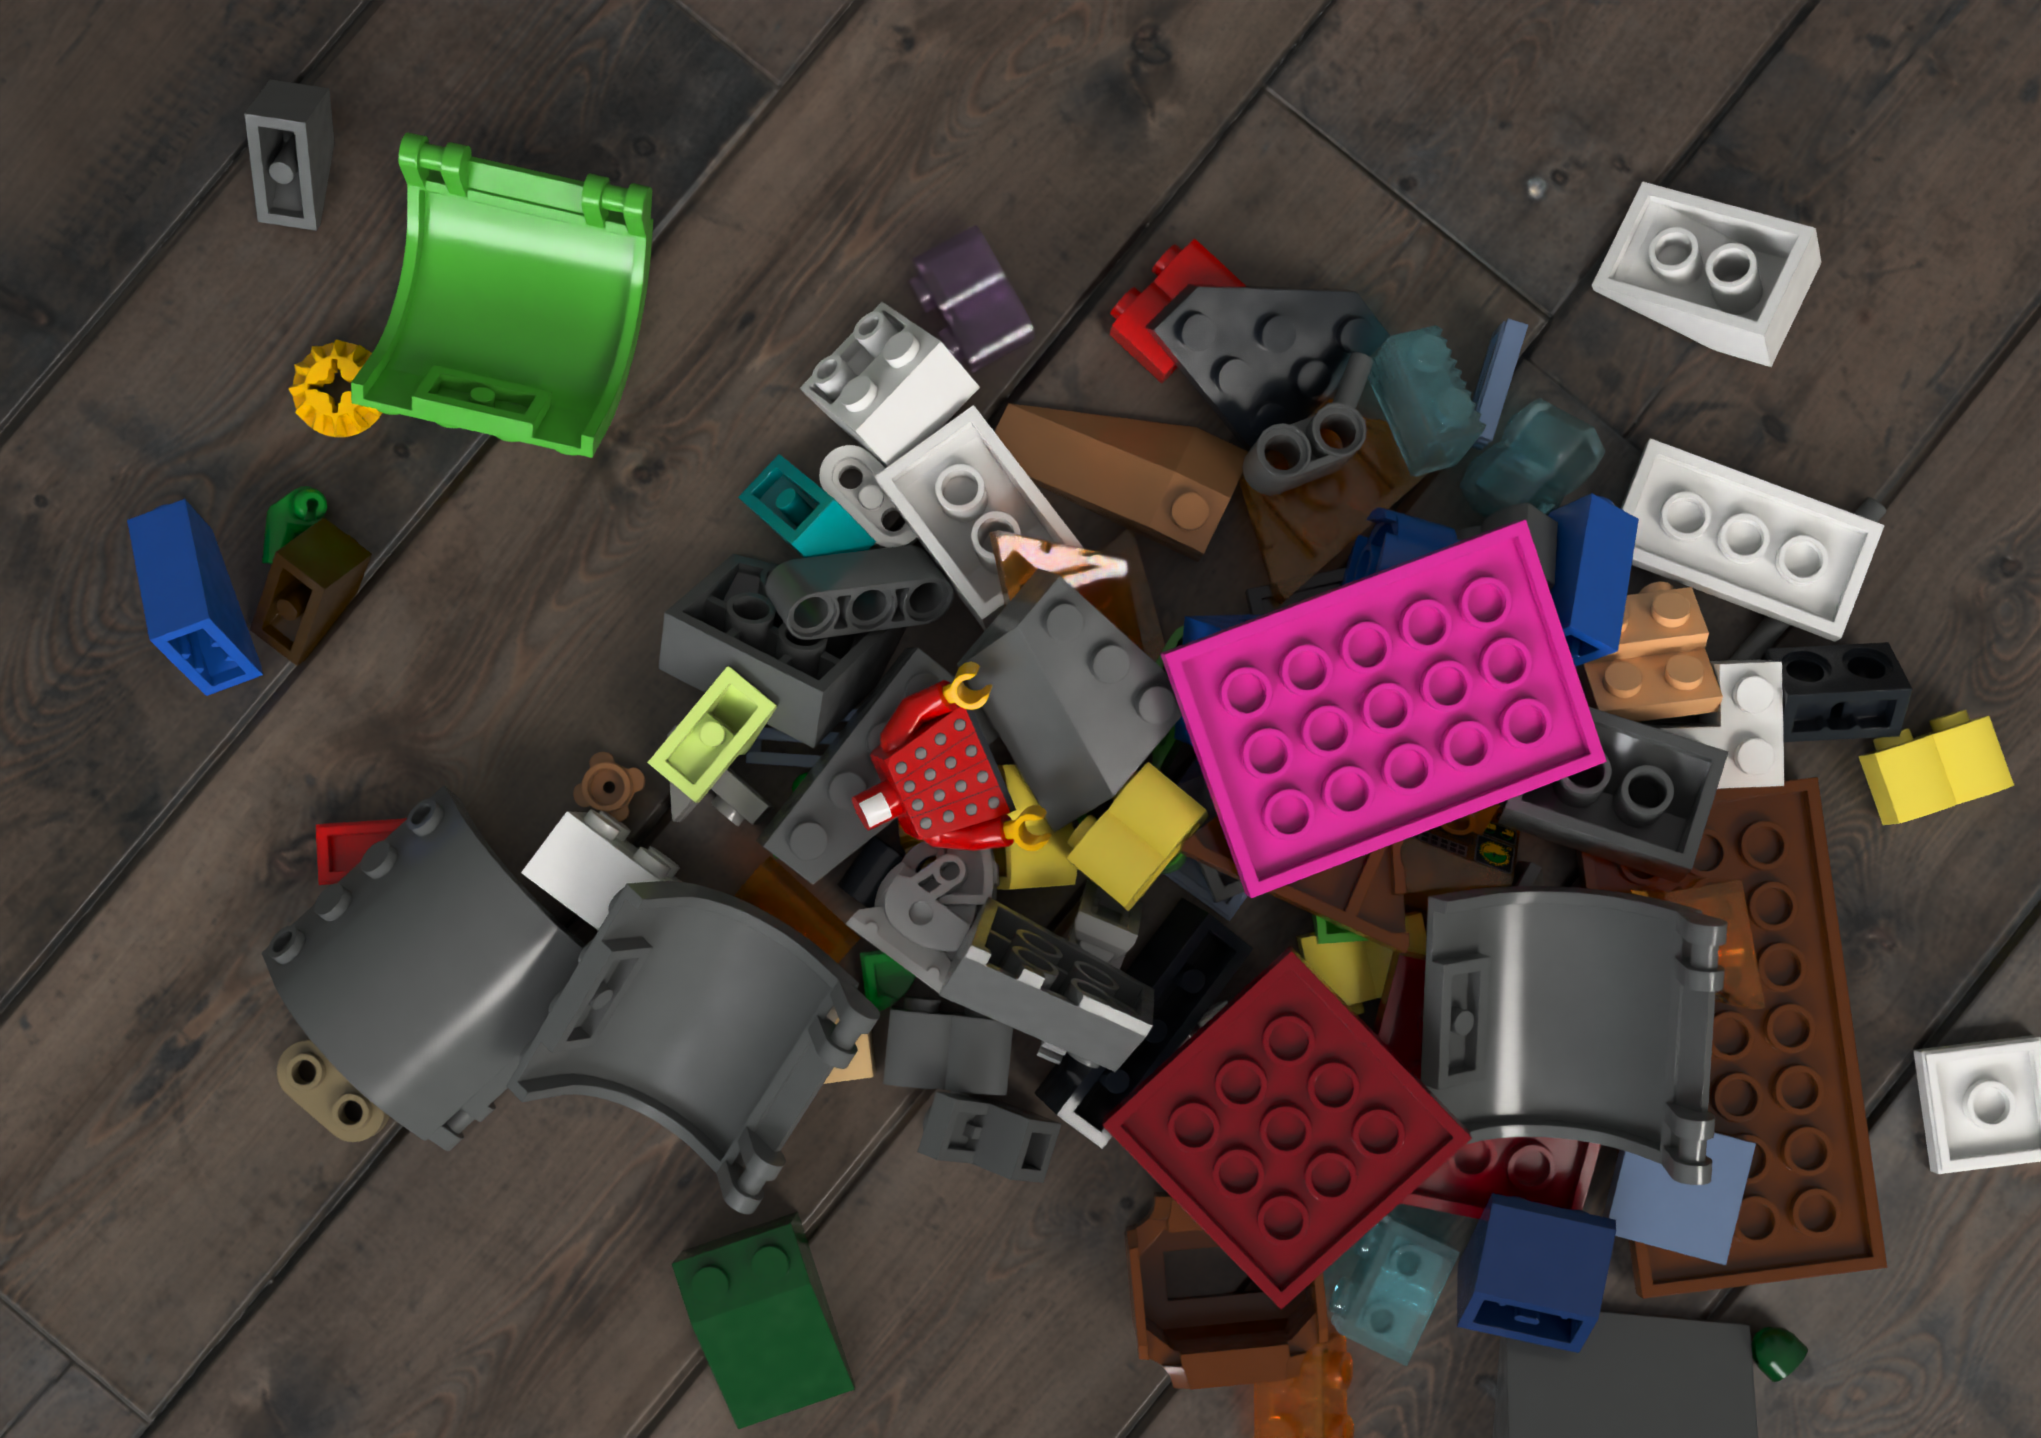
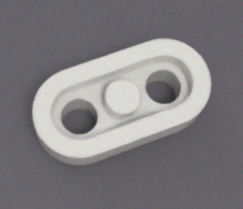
[819,445,918,549]

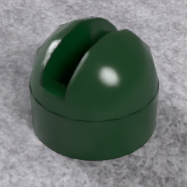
[1751,1327,1808,1382]

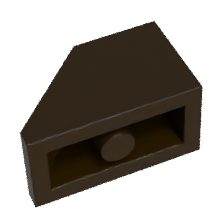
[250,518,372,666]

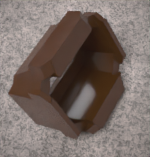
[1124,1191,1329,1390]

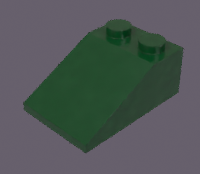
[672,1212,855,1429]

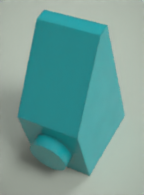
[738,454,876,558]

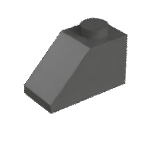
[244,79,335,231]

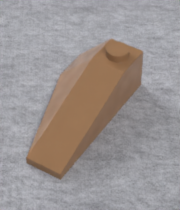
[994,403,1248,562]

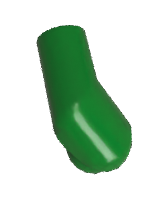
[262,486,328,565]

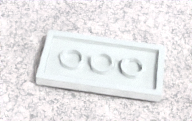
[1620,438,1885,642]

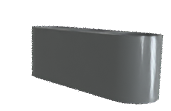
[765,545,954,640]

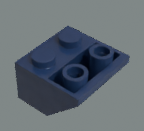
[1457,1193,1616,1353]

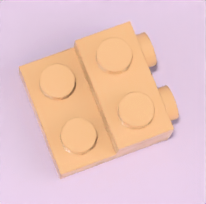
[1576,582,1723,722]

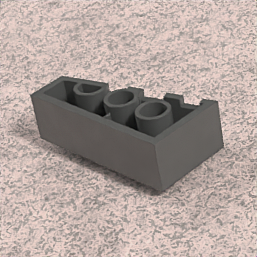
[756,647,1000,884]

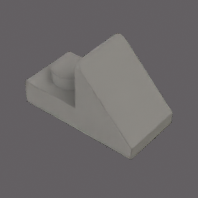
[667,725,774,826]

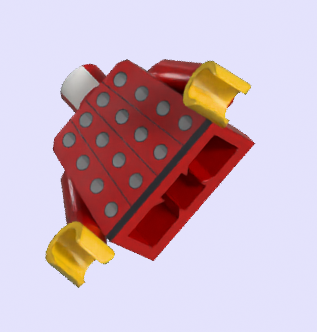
[852,661,1052,851]

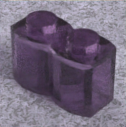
[909,225,1035,374]

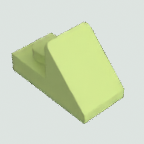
[647,666,777,803]

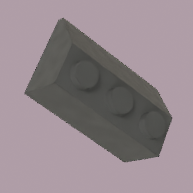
[1498,707,1728,884]

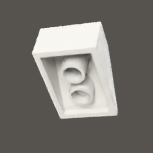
[1592,181,1821,367]
[875,405,1086,631]

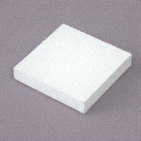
[1913,1035,2041,1174]

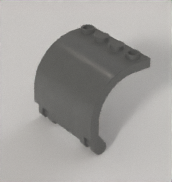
[262,785,586,1151]
[506,881,880,1214]
[1421,886,1728,1185]

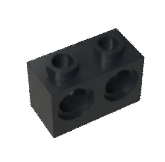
[1764,642,1913,742]

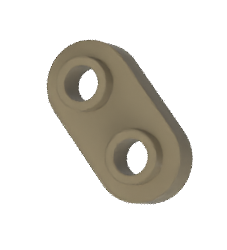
[277,1039,390,1142]

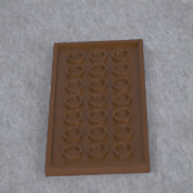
[1576,777,1887,1299]

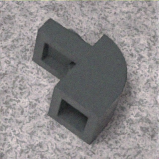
[917,1091,1062,1183]

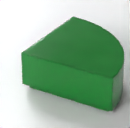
[860,950,916,1011]

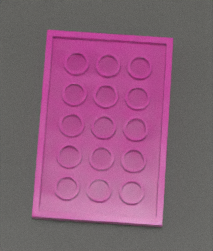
[1160,520,1607,898]

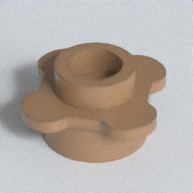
[573,752,646,822]

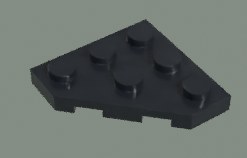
[1145,284,1390,458]

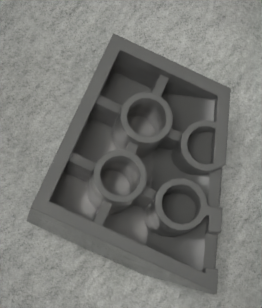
[659,554,907,748]
[957,568,1182,832]
[939,897,1155,1072]

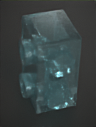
[1328,1213,1460,1366]

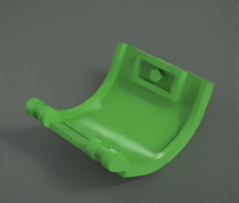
[351,132,653,458]

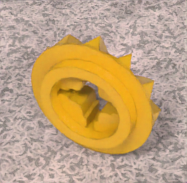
[288,339,382,438]

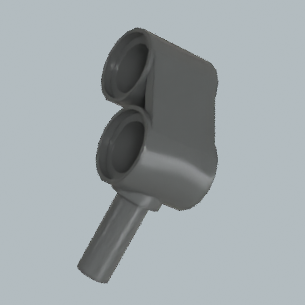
[1242,352,1374,496]

